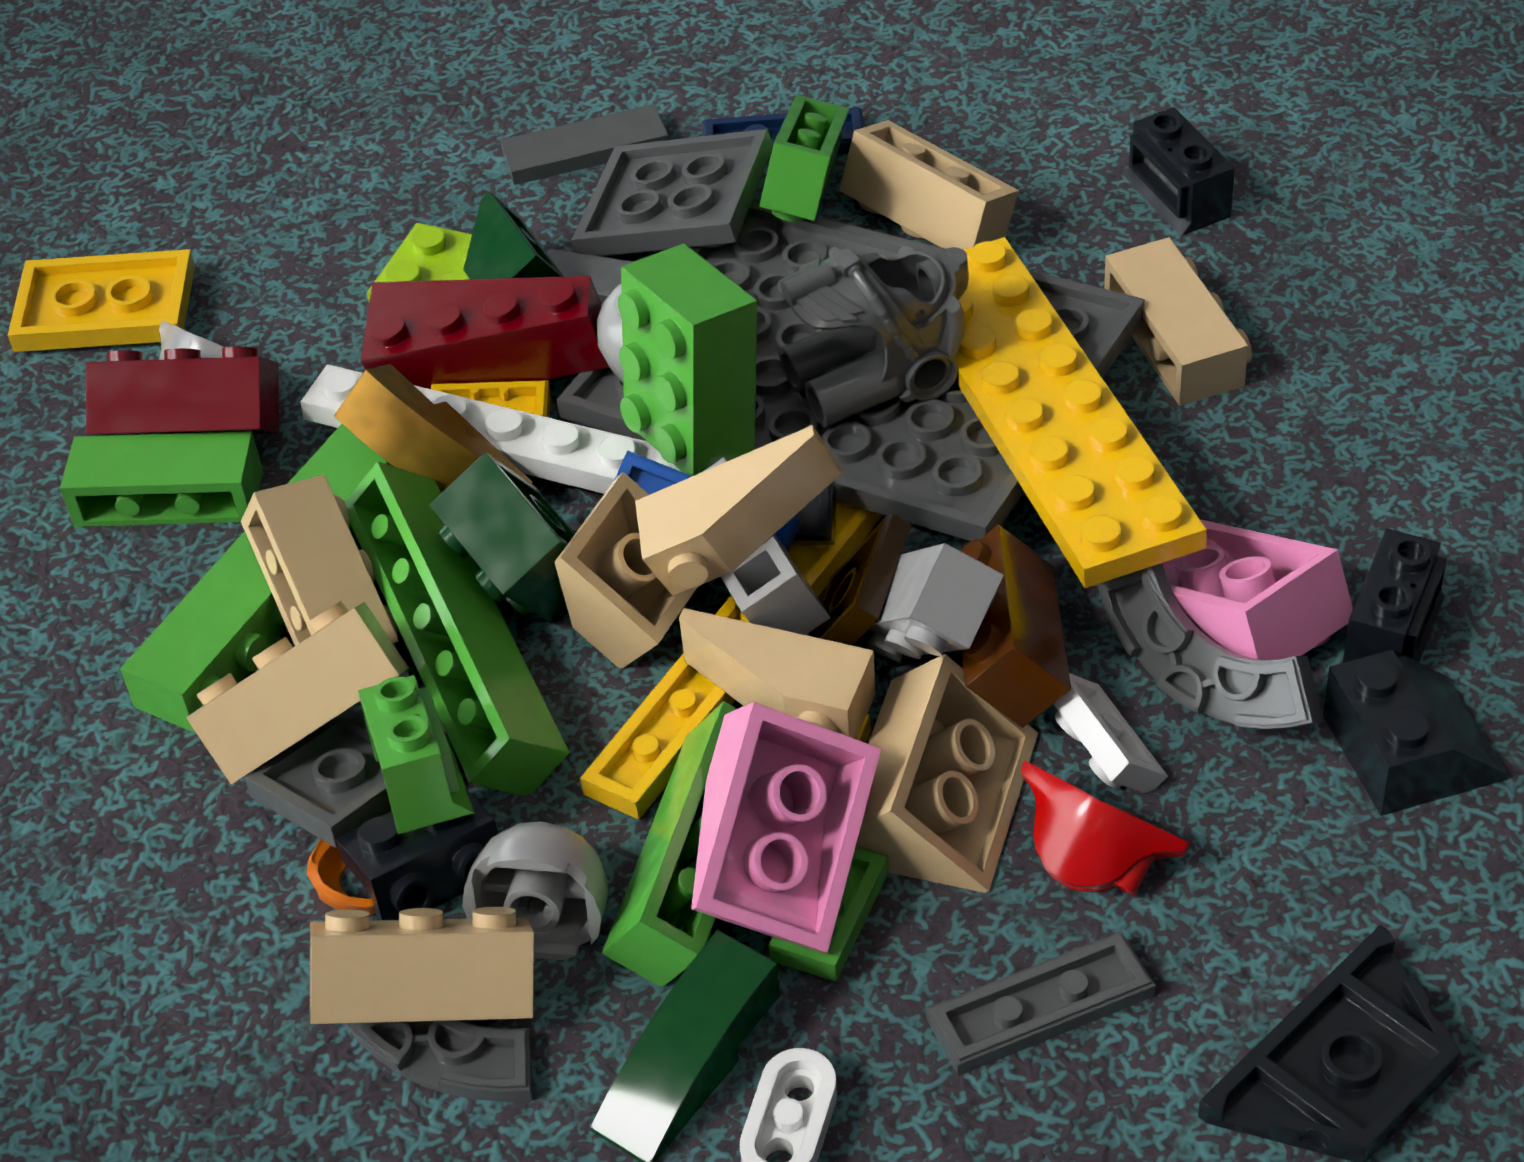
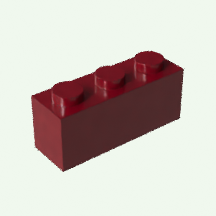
[85,346,279,436]

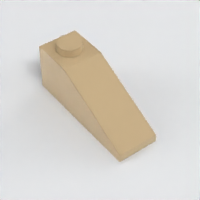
[635,425,842,596]
[679,608,876,739]

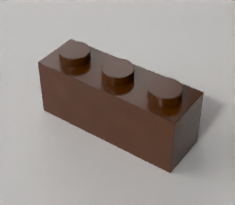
[961,524,1071,728]

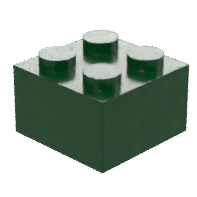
[429,452,575,624]

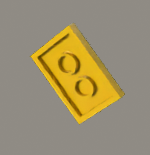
[8,249,195,352]

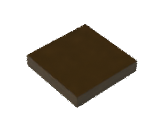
[809,512,912,646]

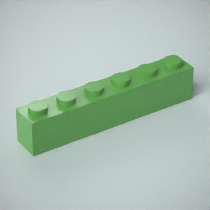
[120,424,392,733]
[345,461,570,795]

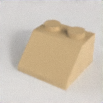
[554,472,697,668]

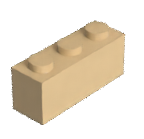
[839,120,1019,250]
[1104,237,1252,406]
[241,474,399,647]
[186,601,409,785]
[310,907,534,1024]

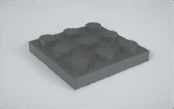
[571,129,773,258]

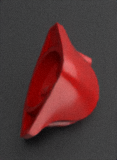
[1021,760,1190,896]

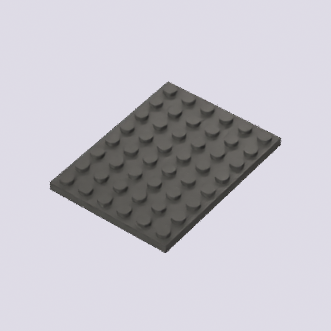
[557,200,1145,541]

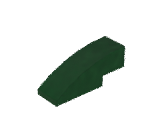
[591,930,780,1162]

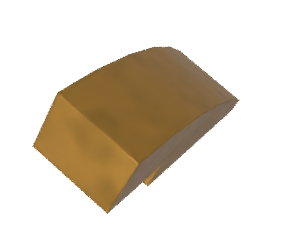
[334,364,533,493]

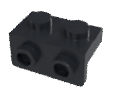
[335,791,498,920]

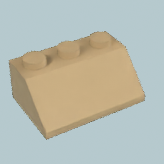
[856,654,1038,893]

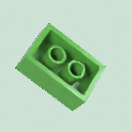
[618,243,757,476]

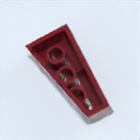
[361,276,609,389]

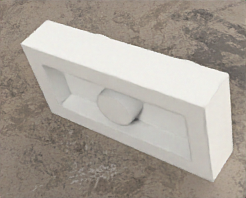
[1054,673,1168,793]

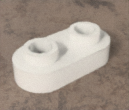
[740,1048,837,1162]

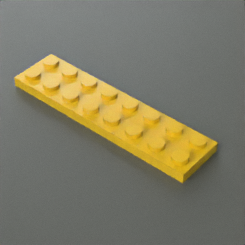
[955,237,1207,588]

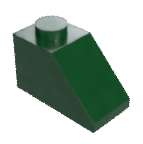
[463,191,564,279]

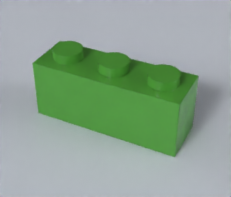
[759,95,849,222]
[60,431,263,527]

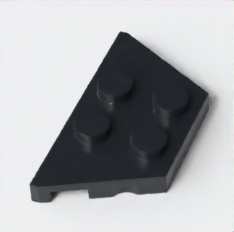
[1198,925,1460,1162]

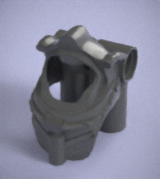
[777,245,969,428]

